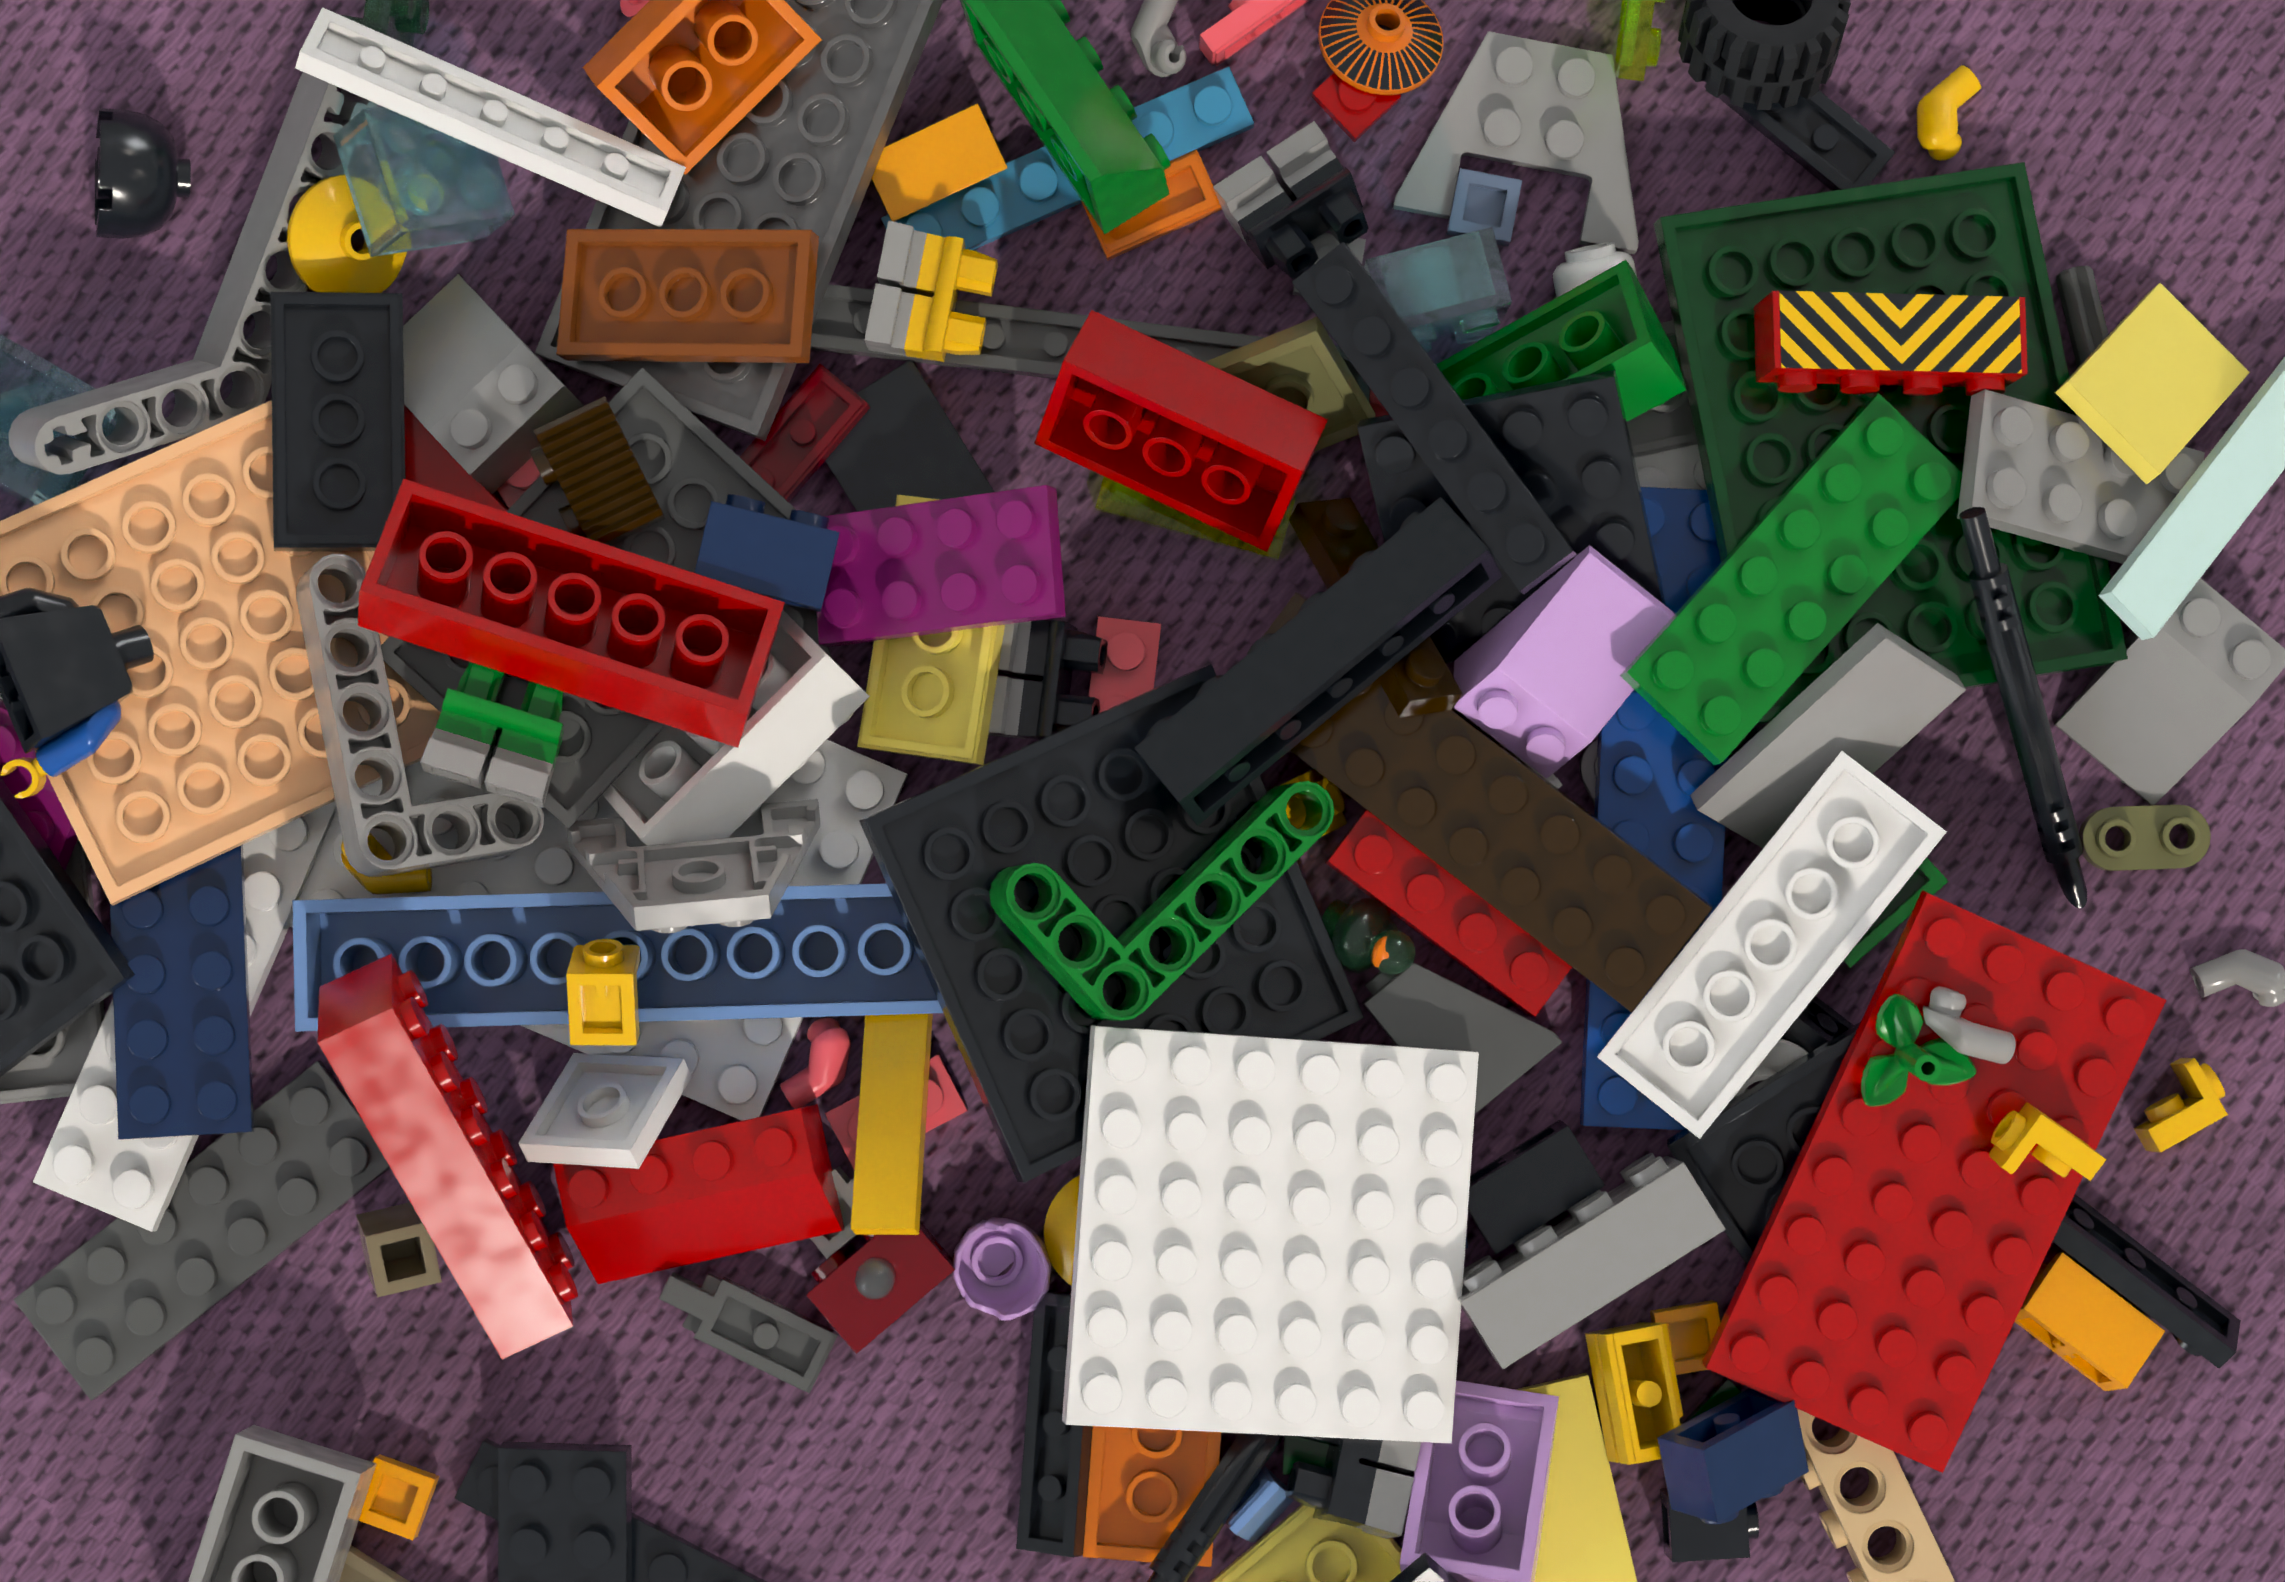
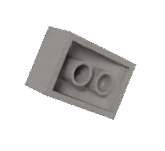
[403,274,584,494]
[2054,578,2285,806]

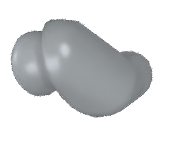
[1130,0,1186,77]
[2190,949,2285,1007]

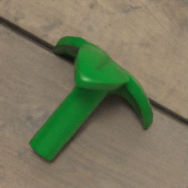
[1861,994,1976,1107]

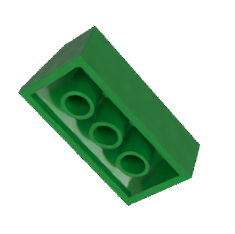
[960,0,1171,234]
[1436,260,1687,422]

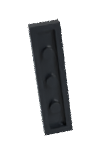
[1016,1290,1093,1558]

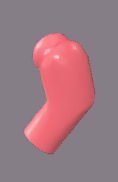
[779,1017,851,1109]

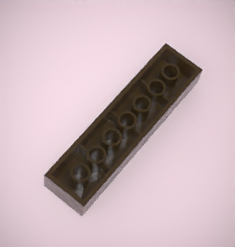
[1263,592,1713,1012]

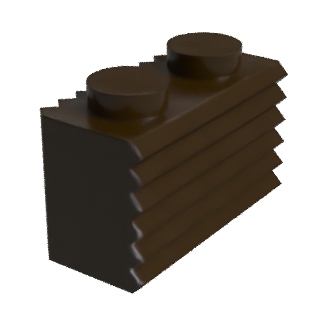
[529,396,665,546]

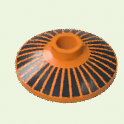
[1318,0,1443,95]

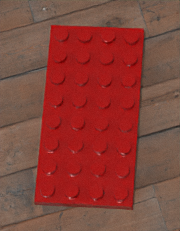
[1702,890,2166,1473]

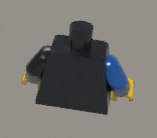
[0,588,154,799]

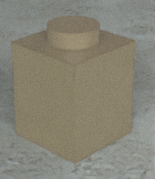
[356,1202,442,1298]

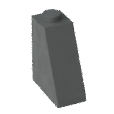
[1361,961,1562,1114]

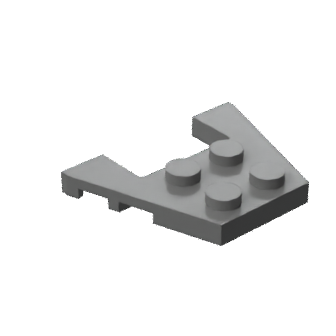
[1393,31,1639,255]
[566,799,820,933]

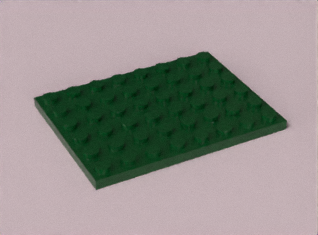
[1654,162,2128,725]

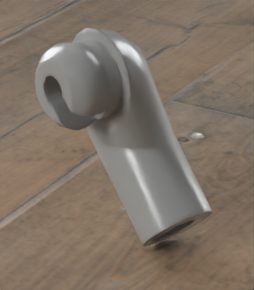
[1923,986,2016,1064]

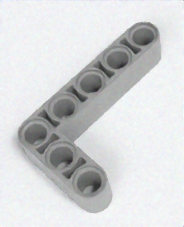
[296,554,544,877]

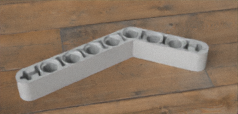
[8,72,378,475]

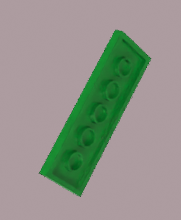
[1620,393,1962,765]

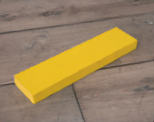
[851,1014,933,1235]

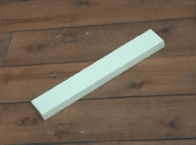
[2098,357,2285,640]

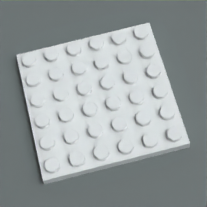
[1062,1025,1479,1444]

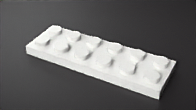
[1597,751,1947,1139]

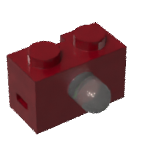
[806,1221,955,1354]

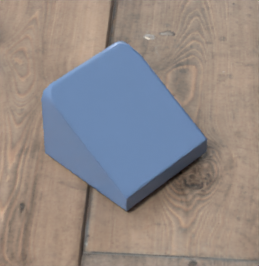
[1226,1466,1294,1542]

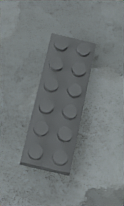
[13,1061,390,1401]

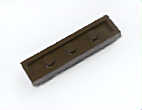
[1289,498,1463,717]

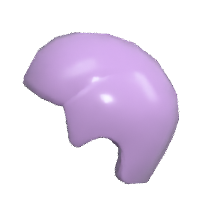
[952,1217,1051,1321]

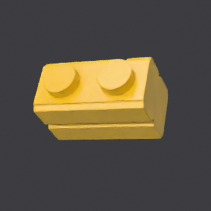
[1585,1322,1683,1465]

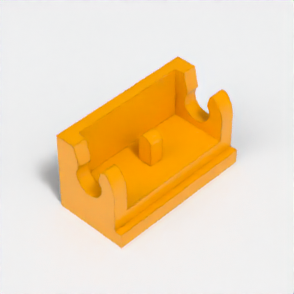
[872,103,1008,222]
[2015,1252,2165,1391]

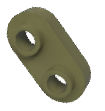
[2079,805,2211,871]

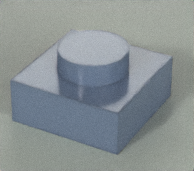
[1446,168,1522,247]

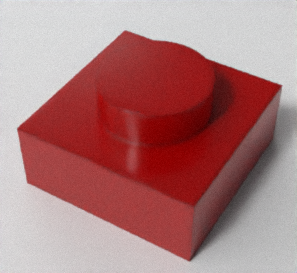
[1311,73,1402,142]

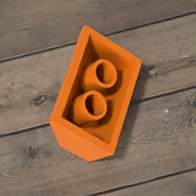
[582,0,822,175]

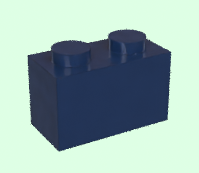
[694,494,840,612]
[1657,1388,1809,1524]

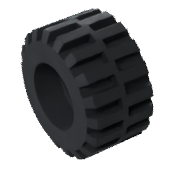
[1678,0,1851,110]

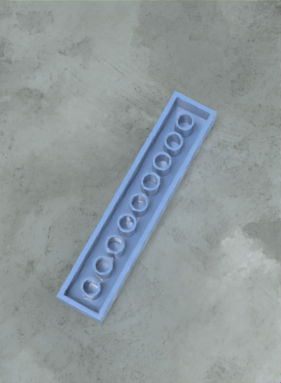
[292,883,943,1032]

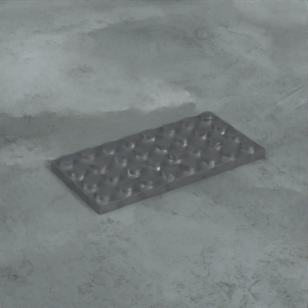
[535,0,943,441]

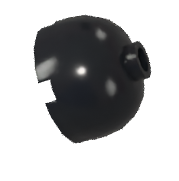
[95,108,191,239]

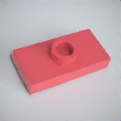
[1199,0,1310,66]

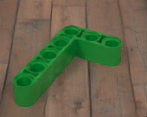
[989,781,1334,1021]

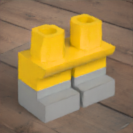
[864,220,998,362]

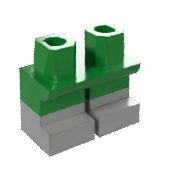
[420,662,564,808]

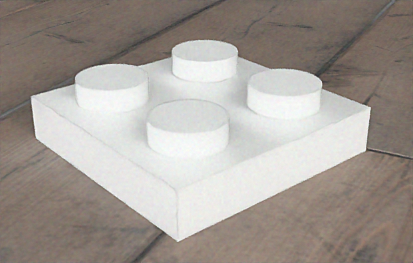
[518,1053,692,1169]

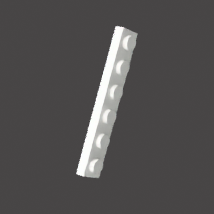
[295,7,686,227]

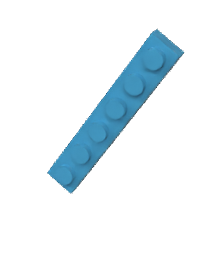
[881,66,1254,250]

